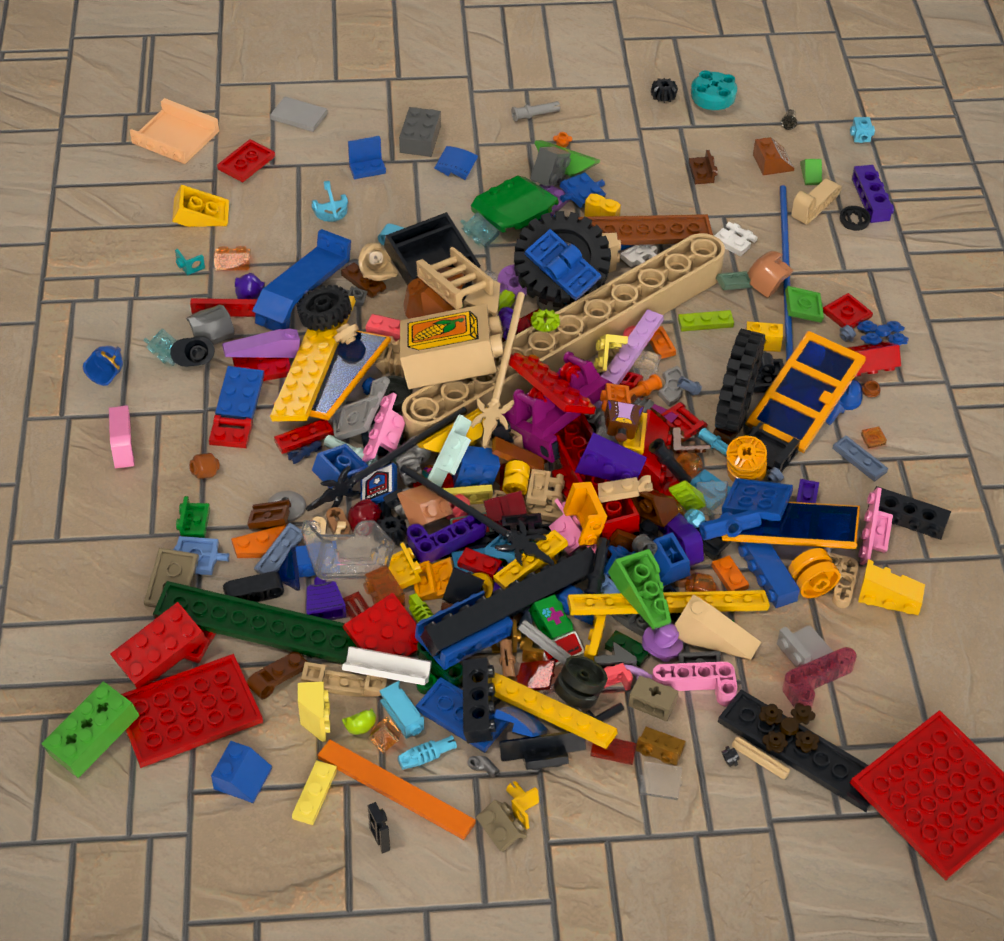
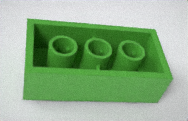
[41,681,140,778]

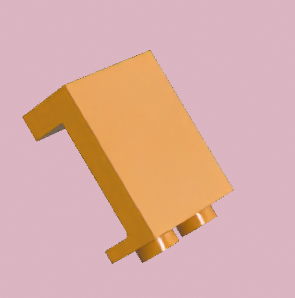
[563,482,607,545]

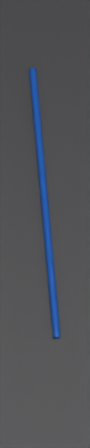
[780,185,793,370]

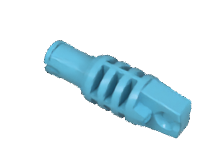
[684,509,705,528]
[397,735,457,770]

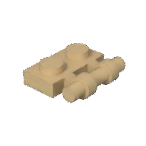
[526,469,565,508]

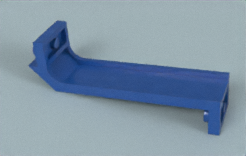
[252,229,351,331]

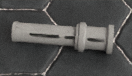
[511,101,560,122]

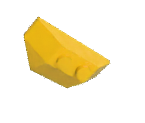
[417,407,487,454]

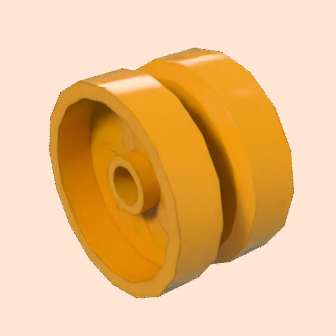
[788,548,841,598]

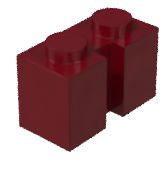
[483,490,529,526]

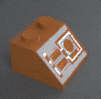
[753,137,795,175]

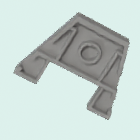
[330,376,390,440]

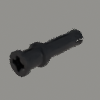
[649,438,692,483]
[584,537,611,594]

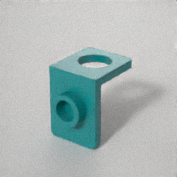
[175,249,205,275]

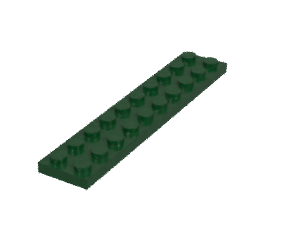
[153,581,358,664]

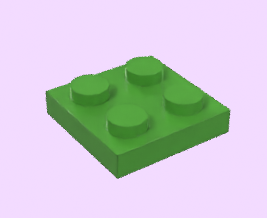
[785,286,824,323]

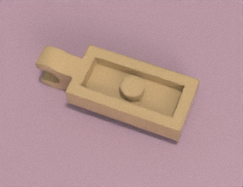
[598,475,653,503]

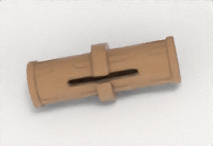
[499,639,516,681]

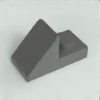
[594,642,637,669]

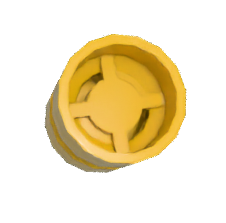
[502,460,530,495]

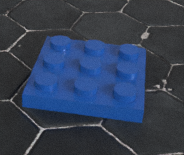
[722,478,793,522]

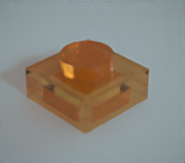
[861,426,887,449]

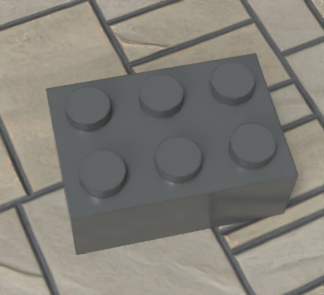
[399,107,441,157]

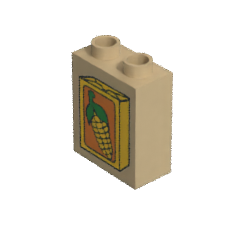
[400,304,504,389]

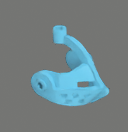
[311,181,348,222]

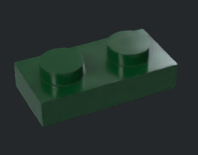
[605,630,650,667]

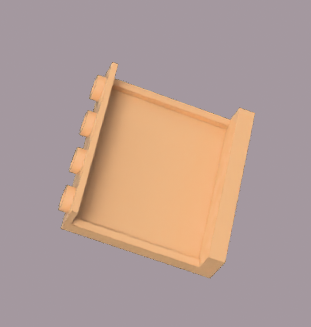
[130,98,219,164]

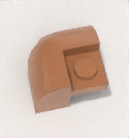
[747,251,793,298]

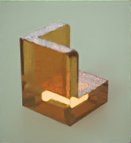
[369,717,401,754]

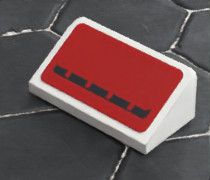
[539,631,584,670]

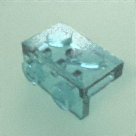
[460,212,500,248]
[143,328,177,366]

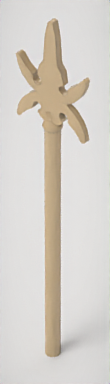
[471,292,525,448]

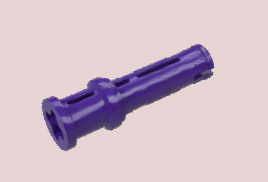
[498,307,513,340]

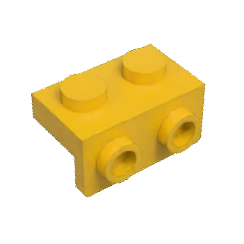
[384,542,422,591]

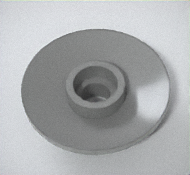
[267,491,306,522]

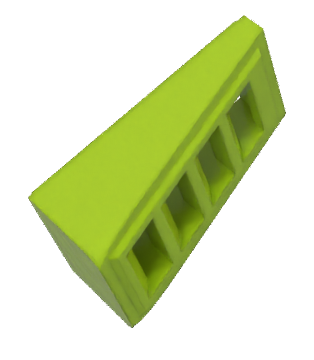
[669,481,706,511]

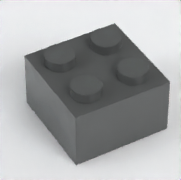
[530,146,571,186]

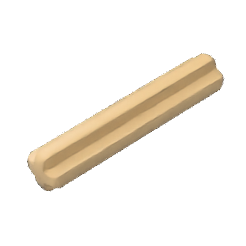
[732,736,790,779]

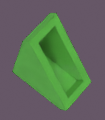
[800,159,822,185]

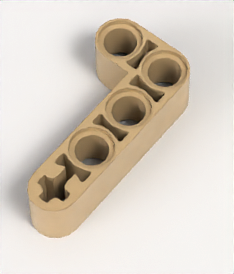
[791,178,842,225]

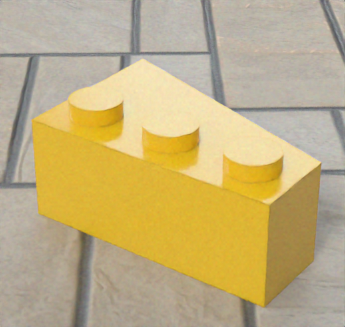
[858,559,925,615]

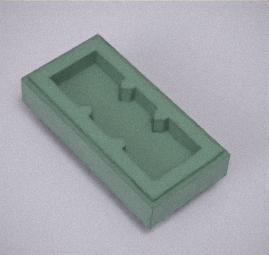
[716,271,753,290]

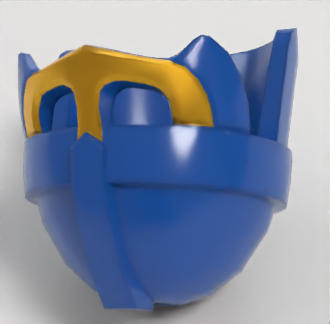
[83,345,123,386]

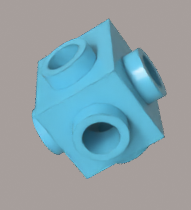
[850,117,875,143]

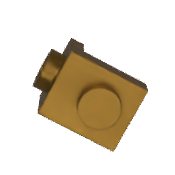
[520,636,544,664]

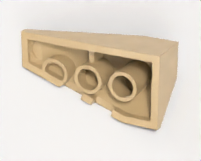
[674,594,761,660]

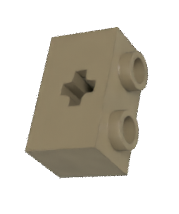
[628,676,679,722]

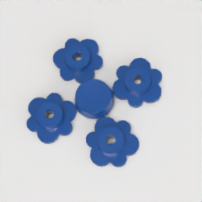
[857,320,909,345]

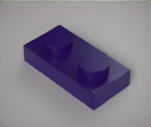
[796,479,819,516]

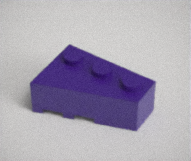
[575,432,647,481]

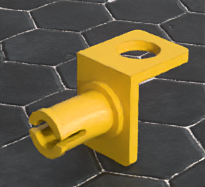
[506,781,539,830]

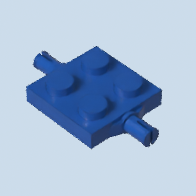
[559,172,606,208]

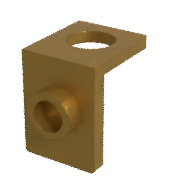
[492,620,521,653]

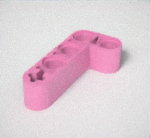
[109,405,135,469]
[652,662,737,707]

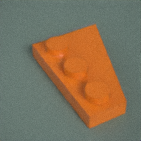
[231,524,297,558]

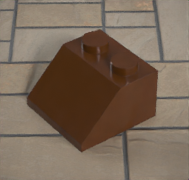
[631,490,679,527]

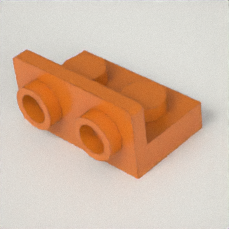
[600,383,631,415]

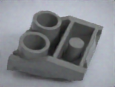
[186,305,235,345]

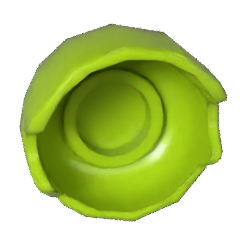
[342,708,376,735]

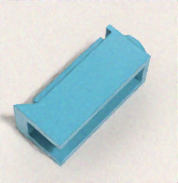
[379,681,424,739]

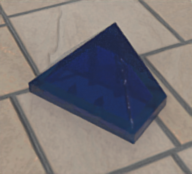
[278,547,300,591]

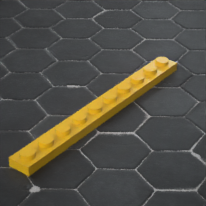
[567,590,770,615]

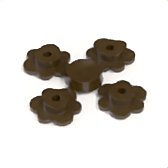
[759,703,819,753]

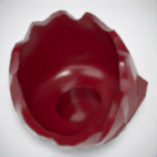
[348,498,382,535]

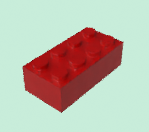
[110,602,207,688]

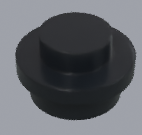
[721,746,740,767]

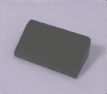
[677,651,721,663]

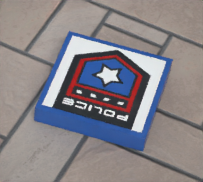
[361,462,397,504]

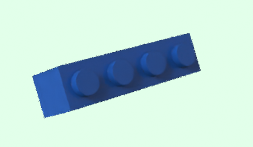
[738,531,800,608]

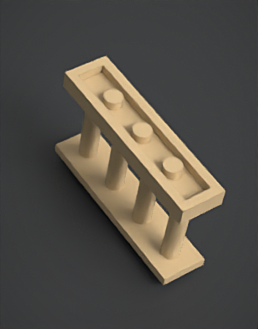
[416,247,494,310]

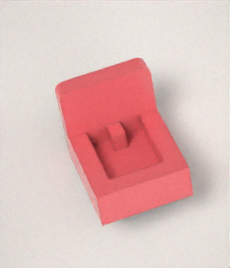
[604,663,633,691]

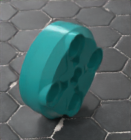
[691,70,738,110]

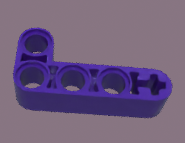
[654,513,704,566]
[407,516,486,563]

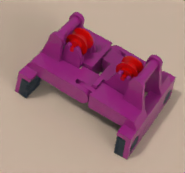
[502,351,613,463]

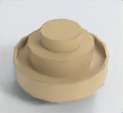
[333,323,359,345]

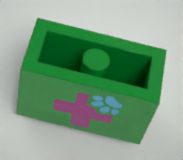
[528,594,574,640]

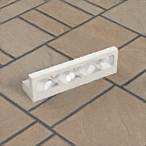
[342,646,432,685]

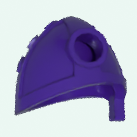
[235,273,265,299]

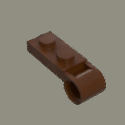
[247,652,308,700]

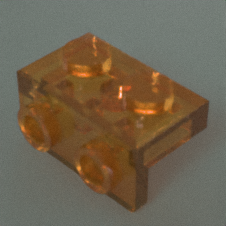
[214,246,251,270]

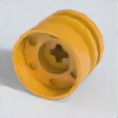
[726,435,767,482]

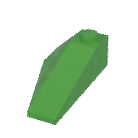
[608,549,671,629]

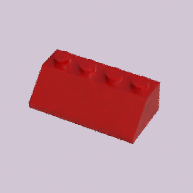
[821,341,901,380]
[638,409,672,491]

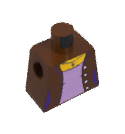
[604,400,644,442]

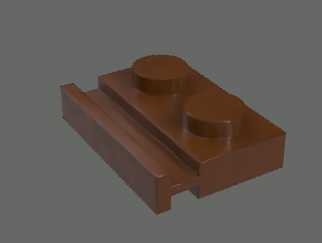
[247,500,292,529]

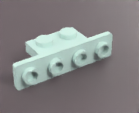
[428,414,472,487]

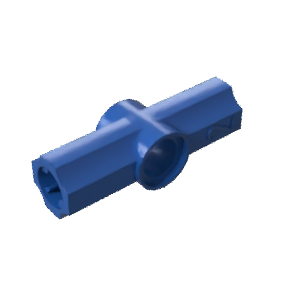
[699,509,761,540]

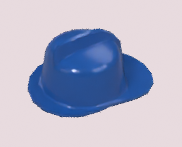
[833,379,862,410]

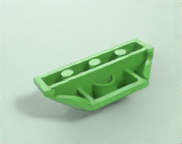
[534,140,600,176]

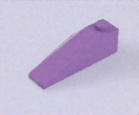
[222,329,300,358]

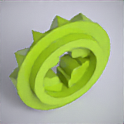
[531,308,560,332]

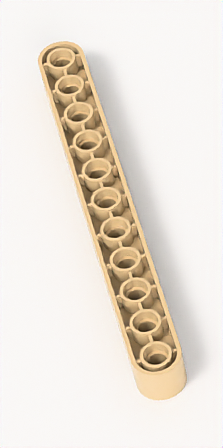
[402,233,725,442]

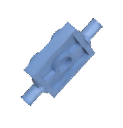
[171,536,230,575]

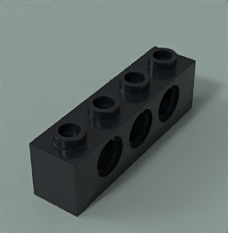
[867,486,951,540]
[462,657,496,744]

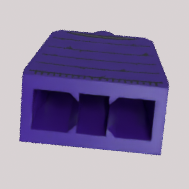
[306,576,346,620]

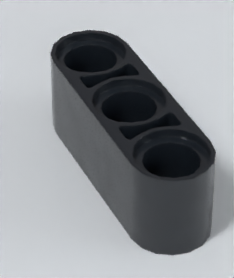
[223,571,284,602]

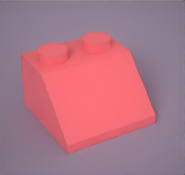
[366,314,400,341]

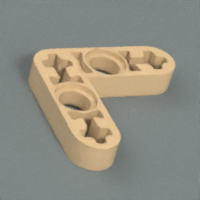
[801,548,858,608]

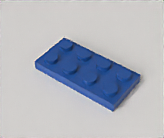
[415,677,509,753]

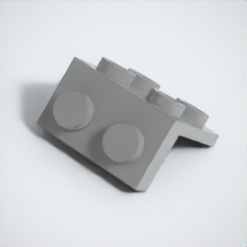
[777,626,833,673]

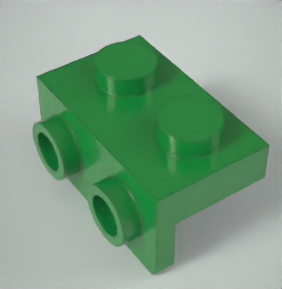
[176,496,210,538]

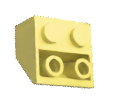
[298,682,330,742]

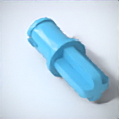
[698,428,728,456]

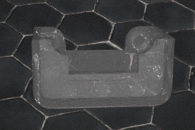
[301,520,395,580]

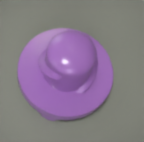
[497,264,527,300]
[642,623,683,662]

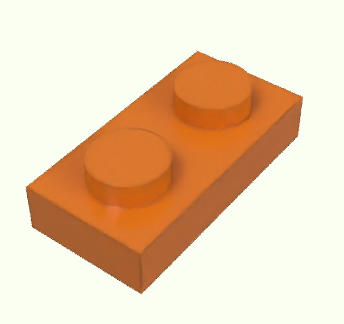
[649,326,676,359]
[711,555,749,591]

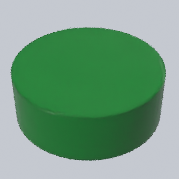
[416,673,437,694]

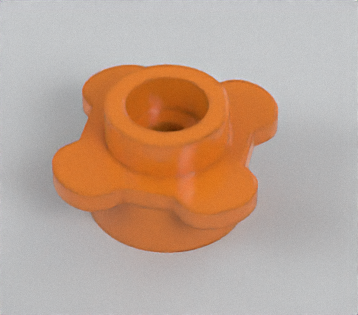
[553,132,572,147]

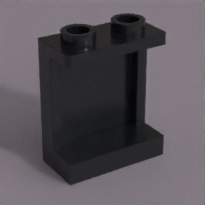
[748,422,800,473]

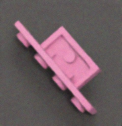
[362,393,405,462]
[858,487,893,565]
[549,498,597,556]

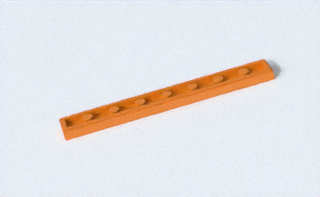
[317,740,476,840]

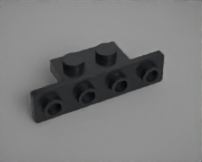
[499,731,586,770]

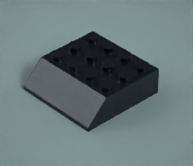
[384,212,481,285]

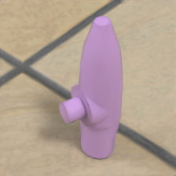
[624,664,652,680]

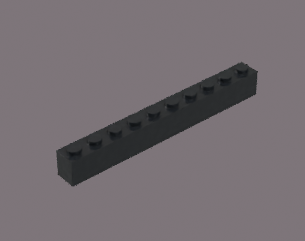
[420,547,595,657]

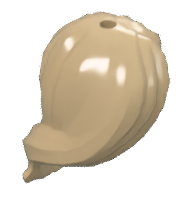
[359,243,398,281]

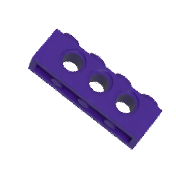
[852,165,894,223]

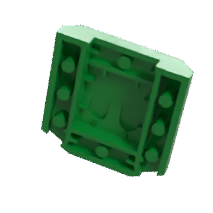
[471,175,559,233]

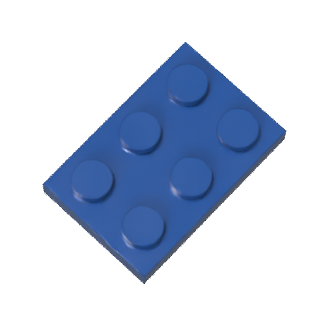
[215,366,265,419]

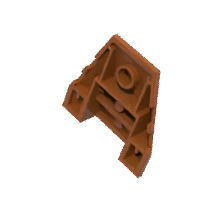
[403,267,465,319]

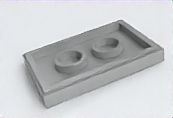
[270,97,328,132]

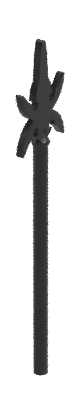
[305,406,467,512]
[400,465,554,566]

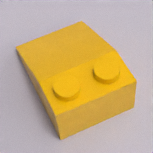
[172,185,229,227]

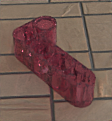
[782,647,857,708]

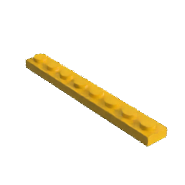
[479,672,618,749]

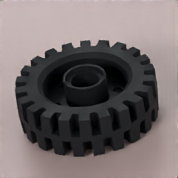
[297,285,352,331]

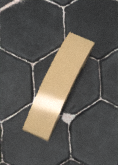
[301,662,387,697]

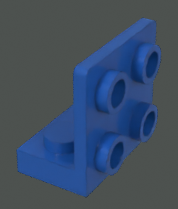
[348,136,386,180]

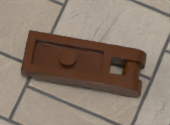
[341,262,386,298]

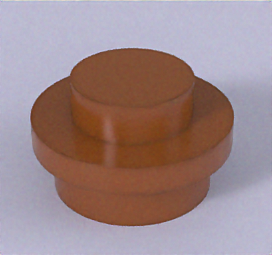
[862,380,881,397]

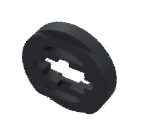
[839,206,871,231]

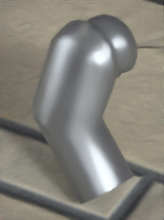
[467,756,500,778]

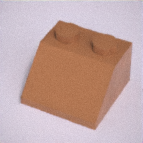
[397,485,454,526]

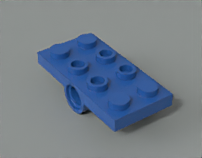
[525,229,601,301]

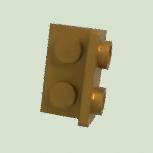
[636,726,686,766]

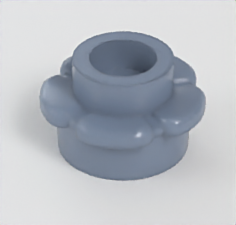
[839,325,856,342]
[766,467,784,483]

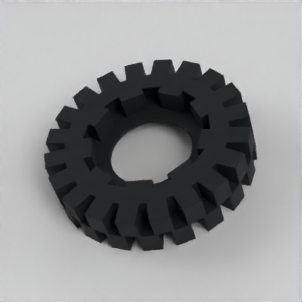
[514,211,611,308]
[715,328,765,433]

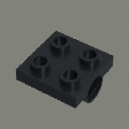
[754,352,788,391]

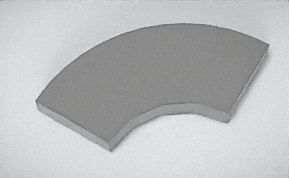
[658,365,684,407]

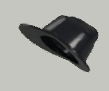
[170,337,215,367]

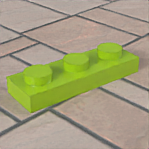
[678,310,734,332]

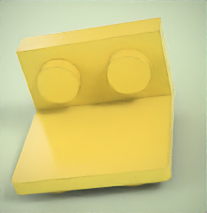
[594,334,628,373]

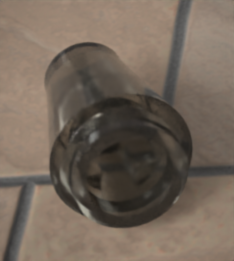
[781,109,797,130]

